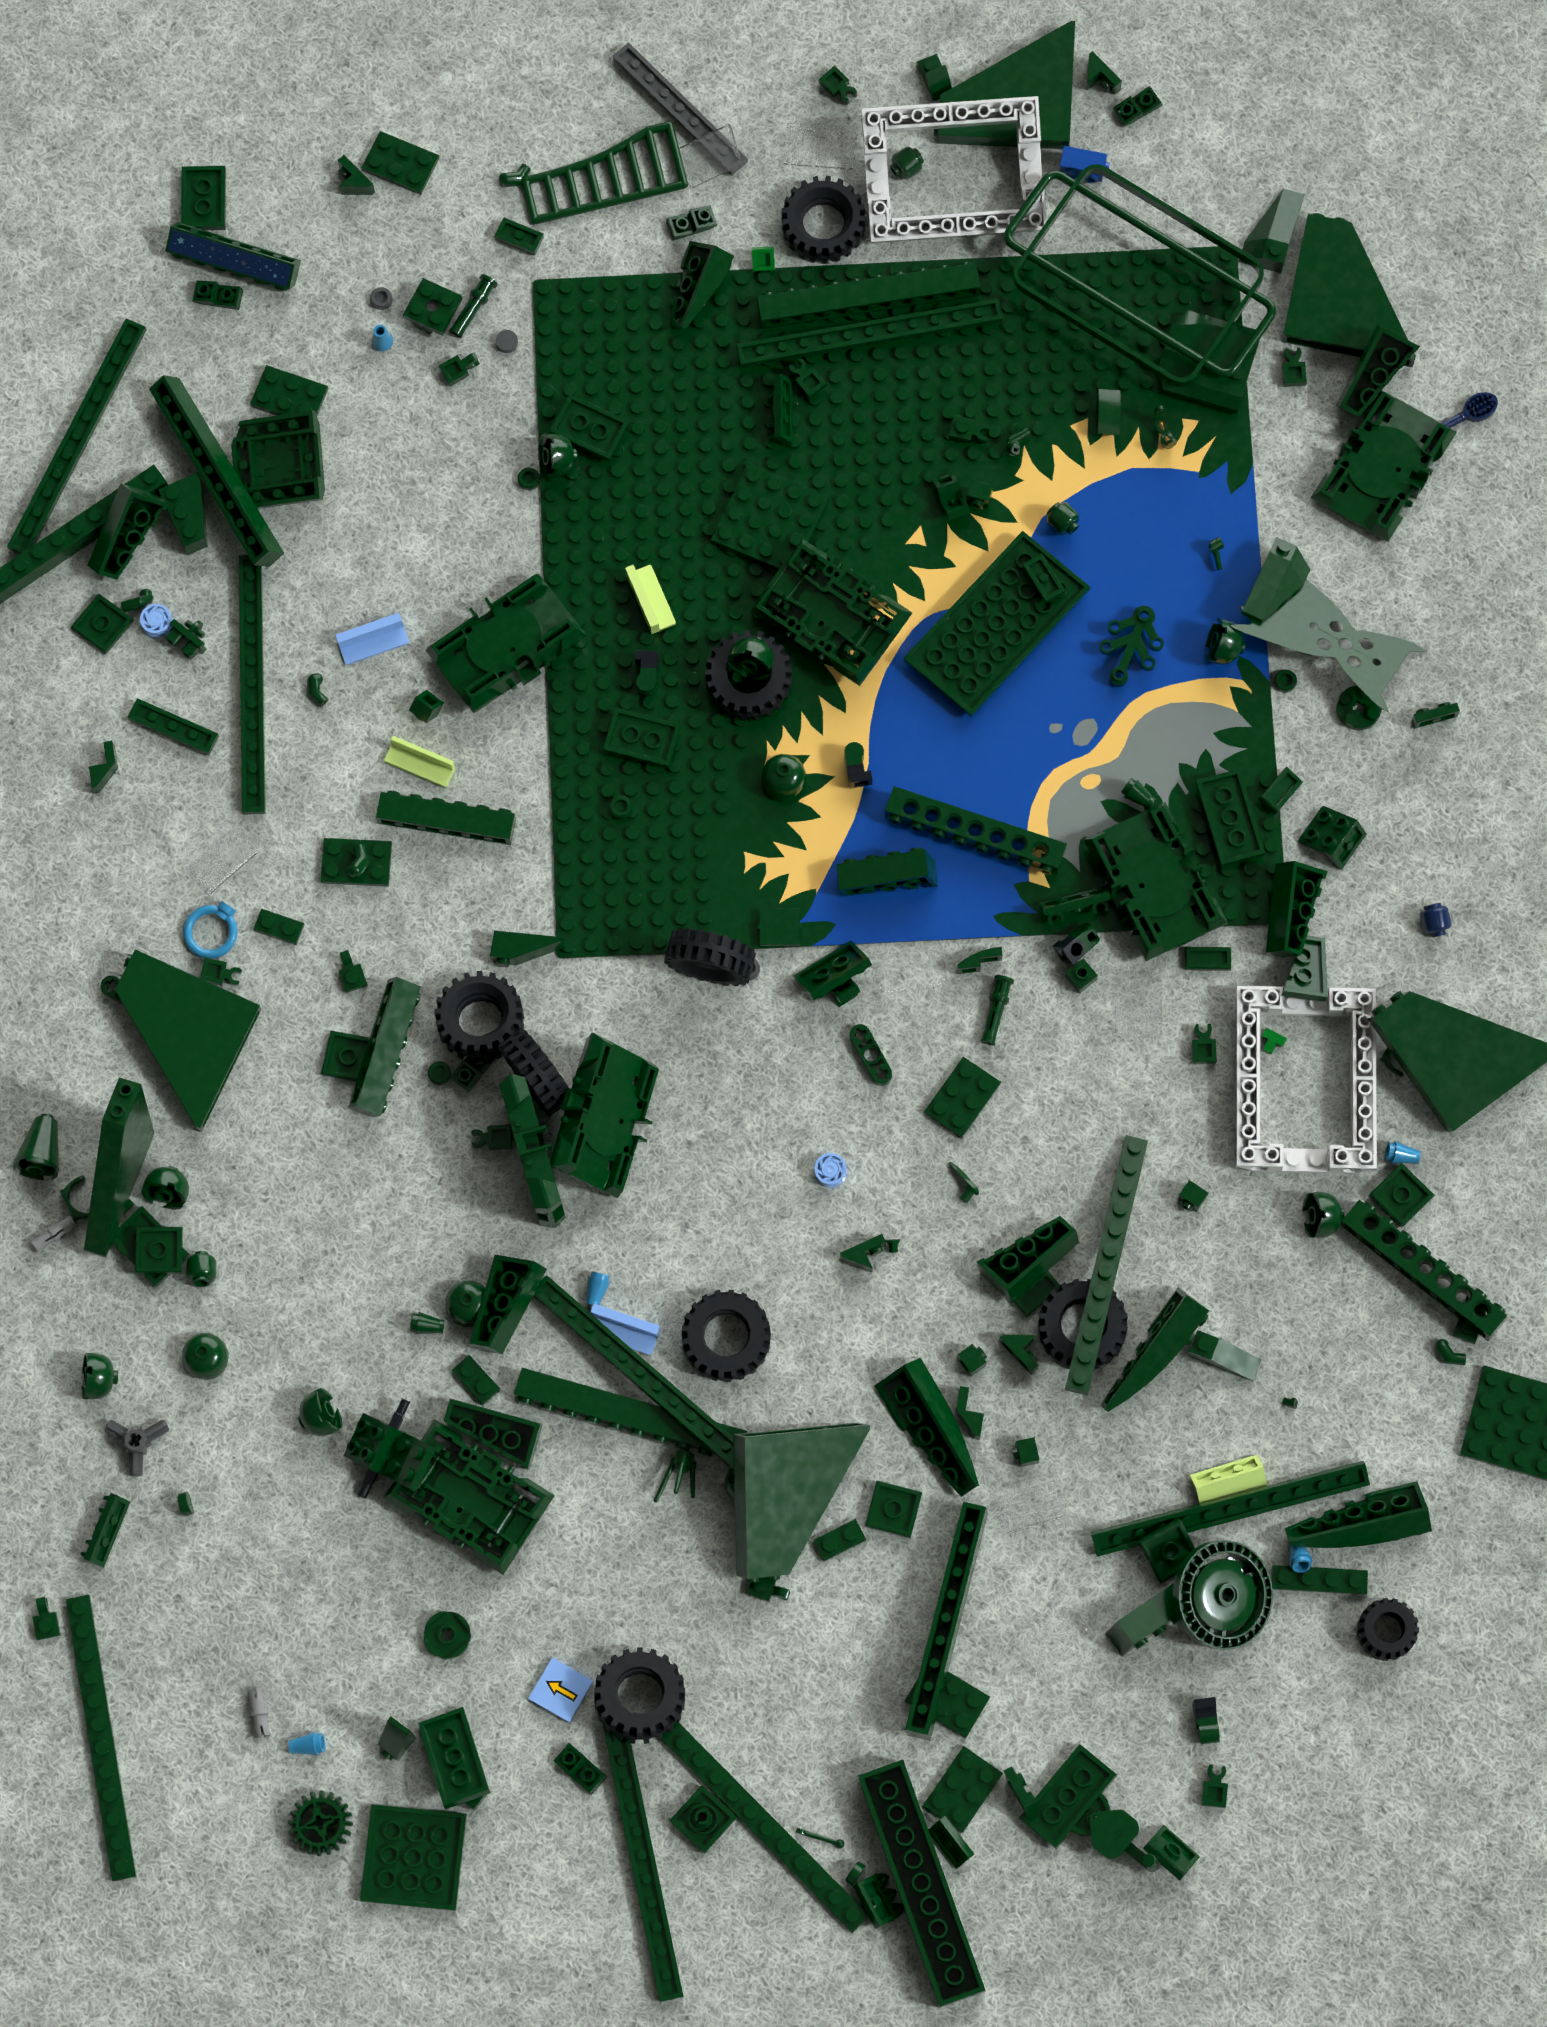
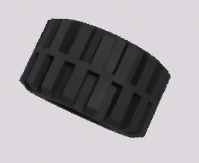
[1357,1598,1419,1661]

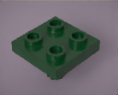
[669,1785,737,1854]

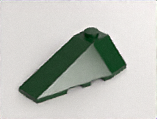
[1239,189,1305,273]
[669,241,734,329]
[1241,537,1310,623]

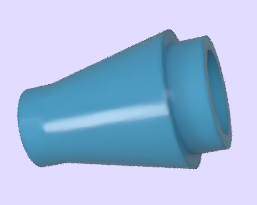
[371,325,393,351]
[1385,1141,1421,1164]
[586,1271,610,1305]
[1288,1541,1312,1573]
[289,1732,326,1755]

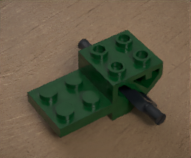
[343,1398,436,1499]

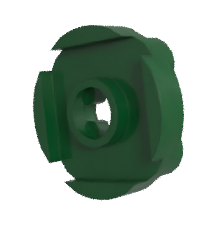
[1336,685,1382,731]
[424,1611,471,1660]

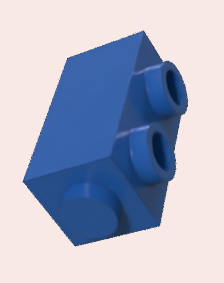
[1059,146,1110,183]

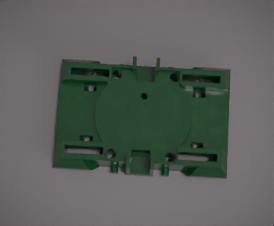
[1311,390,1457,542]
[750,539,913,687]
[426,573,587,713]
[1083,802,1228,962]
[550,1032,659,1198]
[499,1074,566,1228]
[383,1419,555,1575]

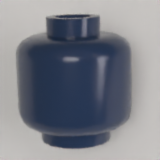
[1420,902,1452,937]

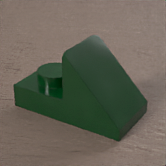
[1087,51,1122,95]
[917,54,952,101]
[337,155,375,195]
[829,978,861,1007]
[840,1234,886,1272]
[999,1334,1039,1375]

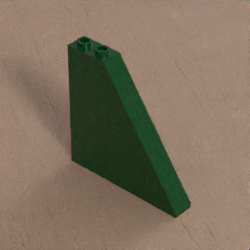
[934,21,1075,150]
[1282,213,1416,368]
[114,949,261,1132]
[1368,991,1547,1132]
[84,1077,154,1258]
[734,1422,870,1582]

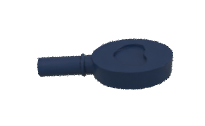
[1442,392,1498,428]

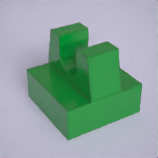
[752,246,775,271]
[1262,1028,1287,1054]

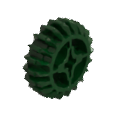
[288,1790,353,1856]

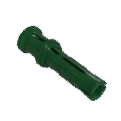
[449,274,498,338]
[980,975,1014,1046]

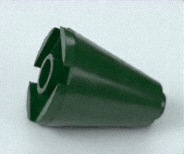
[13,1114,59,1180]

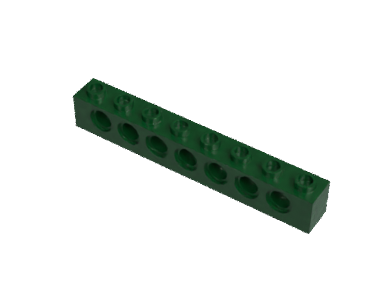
[885,786,1067,875]
[1341,1200,1507,1341]

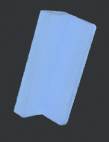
[335,613,409,665]
[591,1304,661,1355]

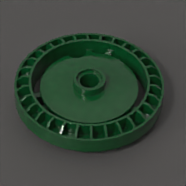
[1173,1540,1273,1650]

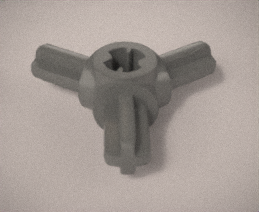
[105,1420,169,1477]

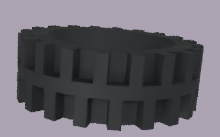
[782,176,865,264]
[705,630,792,721]
[664,928,756,986]
[434,971,524,1063]
[498,1028,569,1116]
[1038,1279,1128,1370]
[681,1290,771,1382]
[594,1647,685,1744]

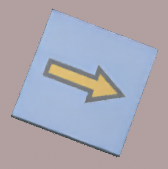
[528,1657,594,1723]

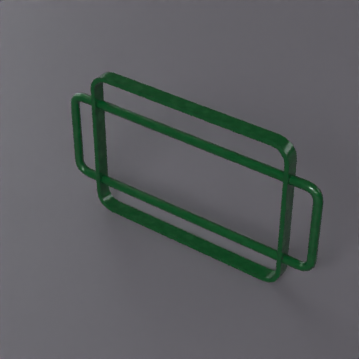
[1004,164,1276,387]

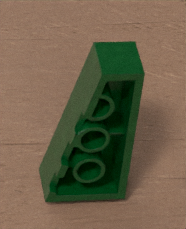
[1336,325,1420,417]
[87,483,169,580]
[836,847,938,896]
[1265,861,1328,958]
[976,1216,1080,1303]
[469,1255,547,1354]
[444,1399,543,1470]
[1106,1583,1195,1656]

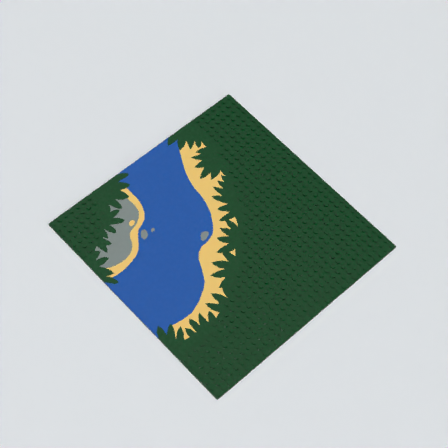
[533,246,1284,959]

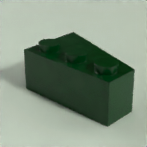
[158,472,208,555]

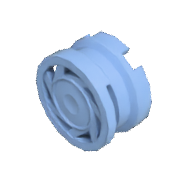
[140,604,173,638]
[814,1153,847,1188]

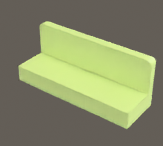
[625,565,676,634]
[384,736,455,788]
[1190,1454,1267,1503]

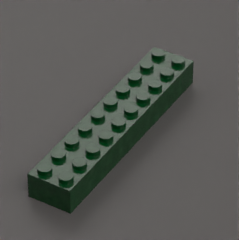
[858,1760,986,2008]

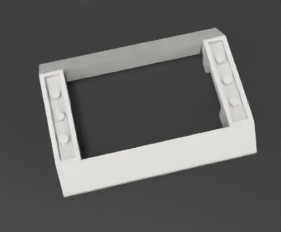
[862,96,1046,242]
[1236,986,1377,1174]

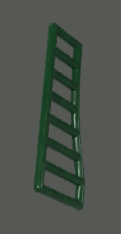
[521,121,688,225]

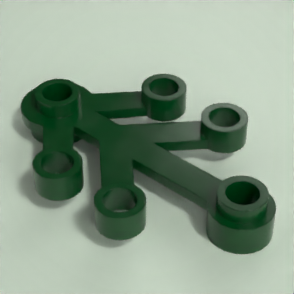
[1099,606,1164,687]

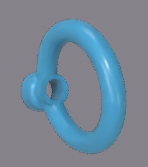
[183,901,238,959]

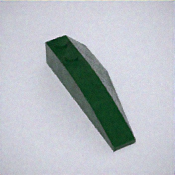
[1101,1287,1209,1412]
[874,1358,979,1497]
[1285,1481,1432,1548]

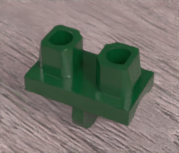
[165,619,207,660]

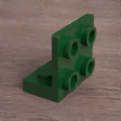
[1298,806,1367,870]

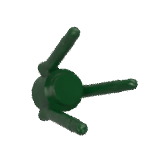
[654,1450,697,1502]

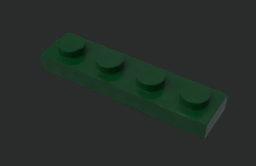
[127,698,219,756]
[1272,1565,1368,1595]

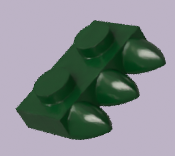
[853,1873,904,1929]

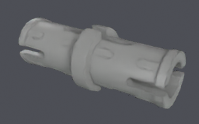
[30,1215,77,1253]
[247,1688,271,1738]

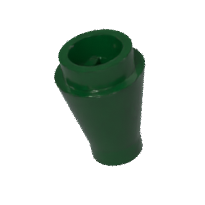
[1121,778,1155,809]
[410,1312,445,1335]

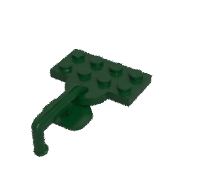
[1019,1744,1157,1872]

